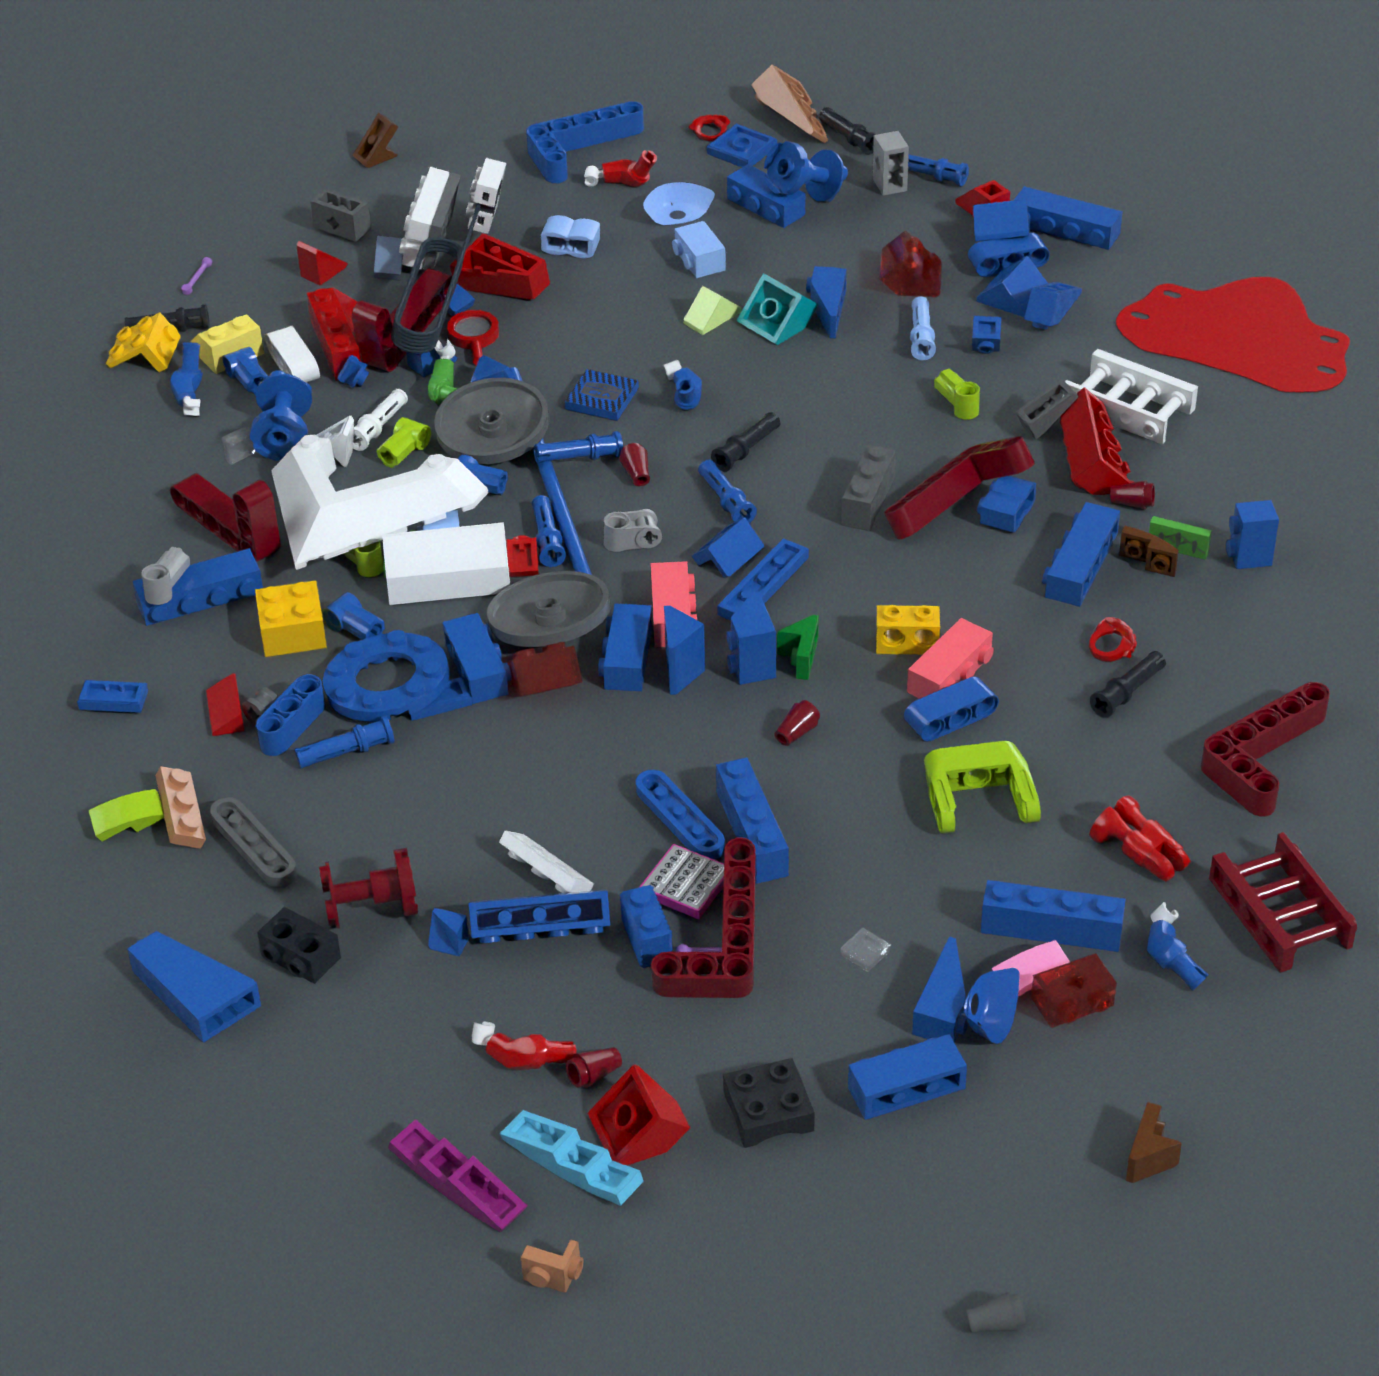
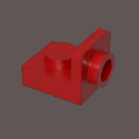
[506,535,539,577]

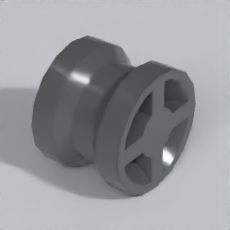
[242,687,278,726]

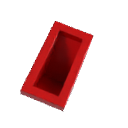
[296,241,348,286]

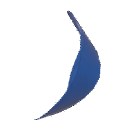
[963,968,1020,1044]

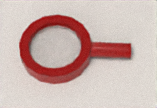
[447,310,499,366]

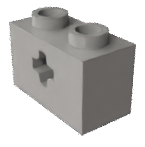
[873,131,909,195]

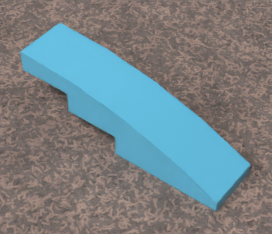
[500,1110,644,1206]

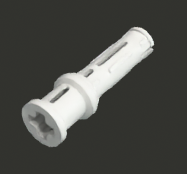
[353,388,408,451]

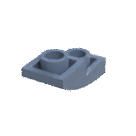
[374,236,402,280]

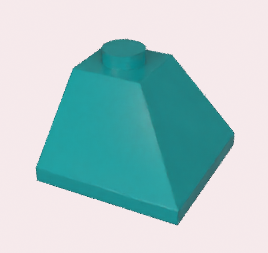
[737,273,819,345]

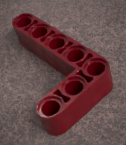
[352,268,456,372]
[884,436,1035,540]
[170,473,281,562]
[1201,682,1330,817]
[651,837,756,998]

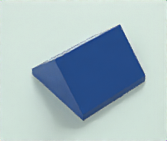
[973,199,1030,242]
[976,256,1048,318]
[664,605,705,695]

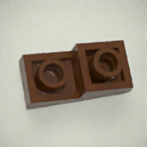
[1119,525,1179,577]

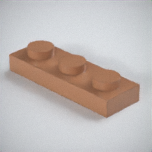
[155,766,206,849]

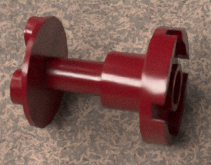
[319,848,418,929]

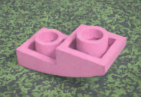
[992,940,1075,997]

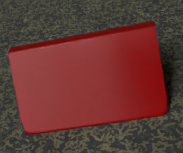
[206,673,244,736]

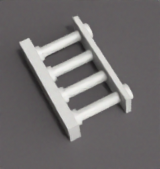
[1063,349,1198,445]

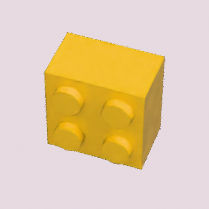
[255,580,327,657]

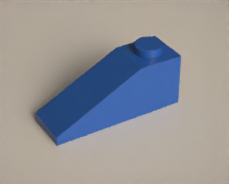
[806,266,847,339]
[1024,282,1082,329]
[912,937,969,1043]

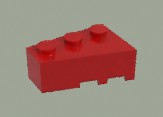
[449,233,550,300]

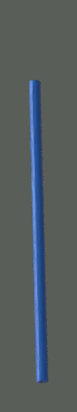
[509,367,592,575]

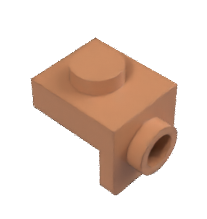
[521,1240,584,1293]

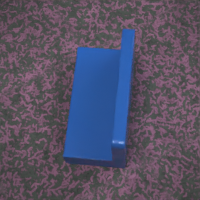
[692,517,764,578]

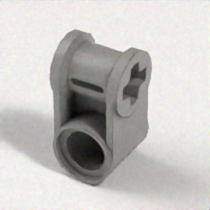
[604,509,662,552]

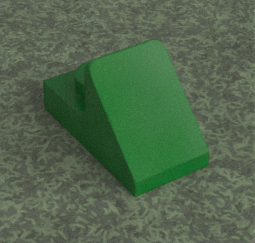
[777,615,819,680]

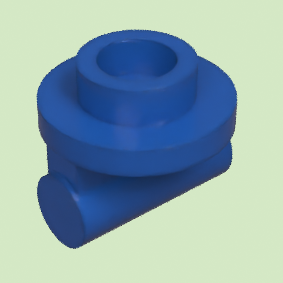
[337,355,369,388]

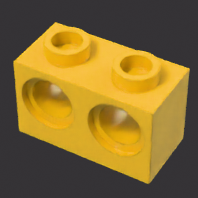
[876,605,940,655]

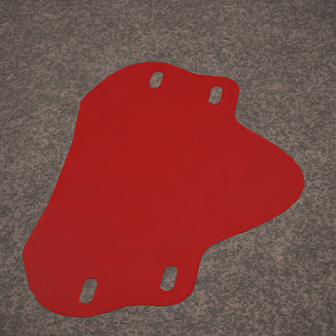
[1116,276,1350,392]

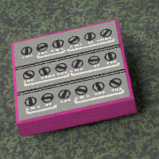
[640,844,724,919]

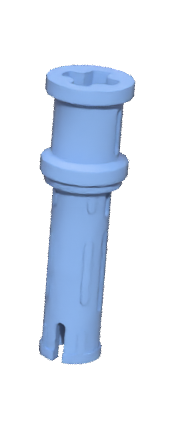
[910,297,936,360]

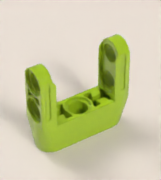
[924,741,1041,834]

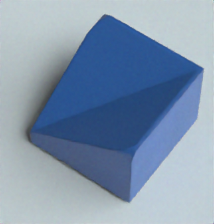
[428,908,469,957]

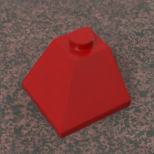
[587,1064,690,1166]

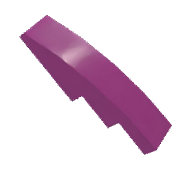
[388,1119,527,1233]

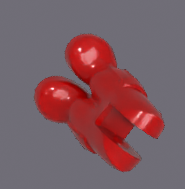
[1089,796,1190,882]

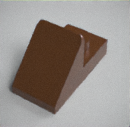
[352,112,398,168]
[1126,1102,1182,1183]

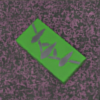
[1149,516,1212,560]

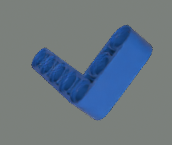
[526,101,644,183]

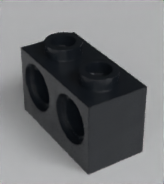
[257,907,341,984]

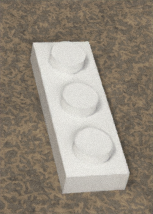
[499,831,594,893]

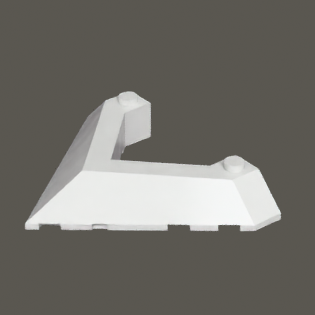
[272,435,488,570]

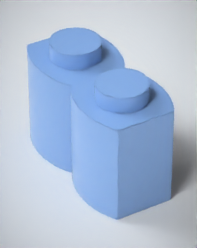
[541,215,600,258]

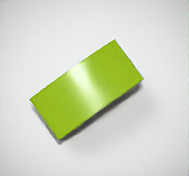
[88,789,164,841]

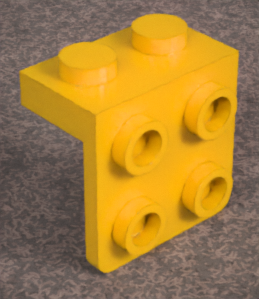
[106,312,181,372]

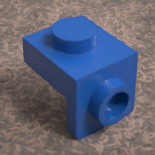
[972,316,1001,354]

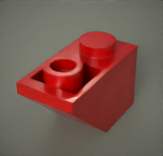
[955,180,1011,216]

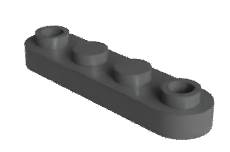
[210,797,297,887]

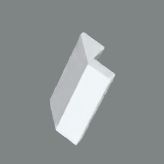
[382,522,510,605]

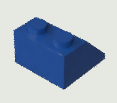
[726,591,776,685]

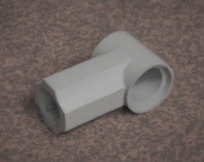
[141,547,190,605]

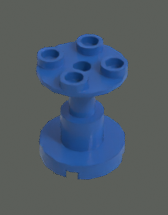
[764,141,848,202]
[250,370,313,461]

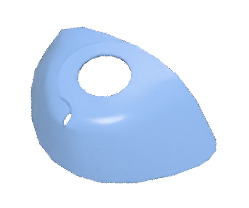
[643,182,715,225]

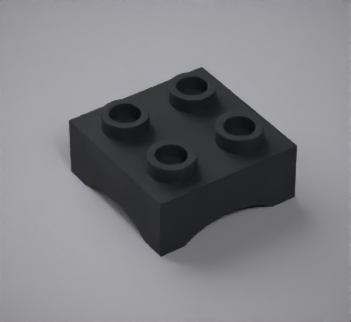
[723,1058,815,1148]

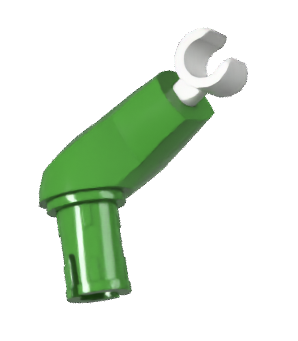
[428,339,457,405]

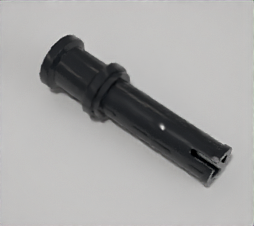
[819,107,877,155]
[125,304,210,332]
[711,412,780,472]
[1090,651,1166,718]

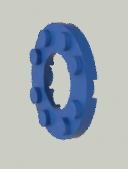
[323,630,450,722]

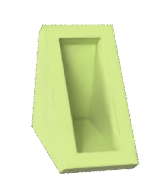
[684,286,742,335]

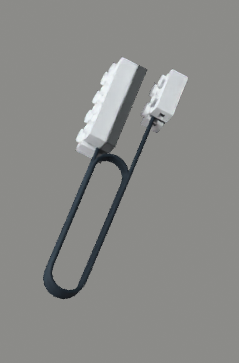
[391,158,506,354]

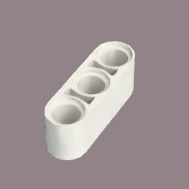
[265,326,320,383]

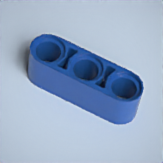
[968,233,1050,277]
[256,674,325,756]
[904,676,999,741]

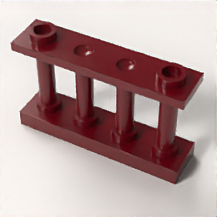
[1209,832,1357,973]

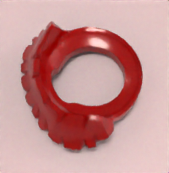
[688,114,730,141]
[1089,617,1137,662]

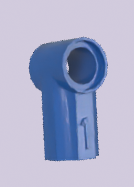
[223,346,268,394]
[457,455,508,496]
[322,592,385,640]

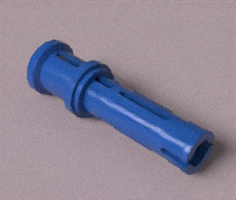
[908,154,969,186]
[534,431,623,463]
[698,460,757,523]
[531,495,566,567]
[295,715,395,769]

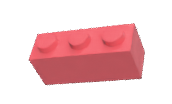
[651,562,697,647]
[907,618,994,699]

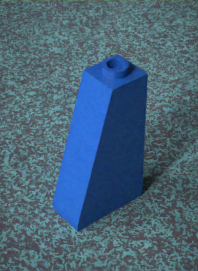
[127,931,261,1043]

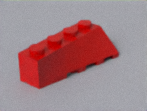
[307,287,363,381]
[1060,387,1134,495]

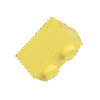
[191,314,264,374]

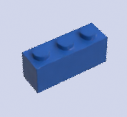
[727,164,805,228]
[598,604,653,691]
[442,613,512,704]
[848,1034,967,1120]

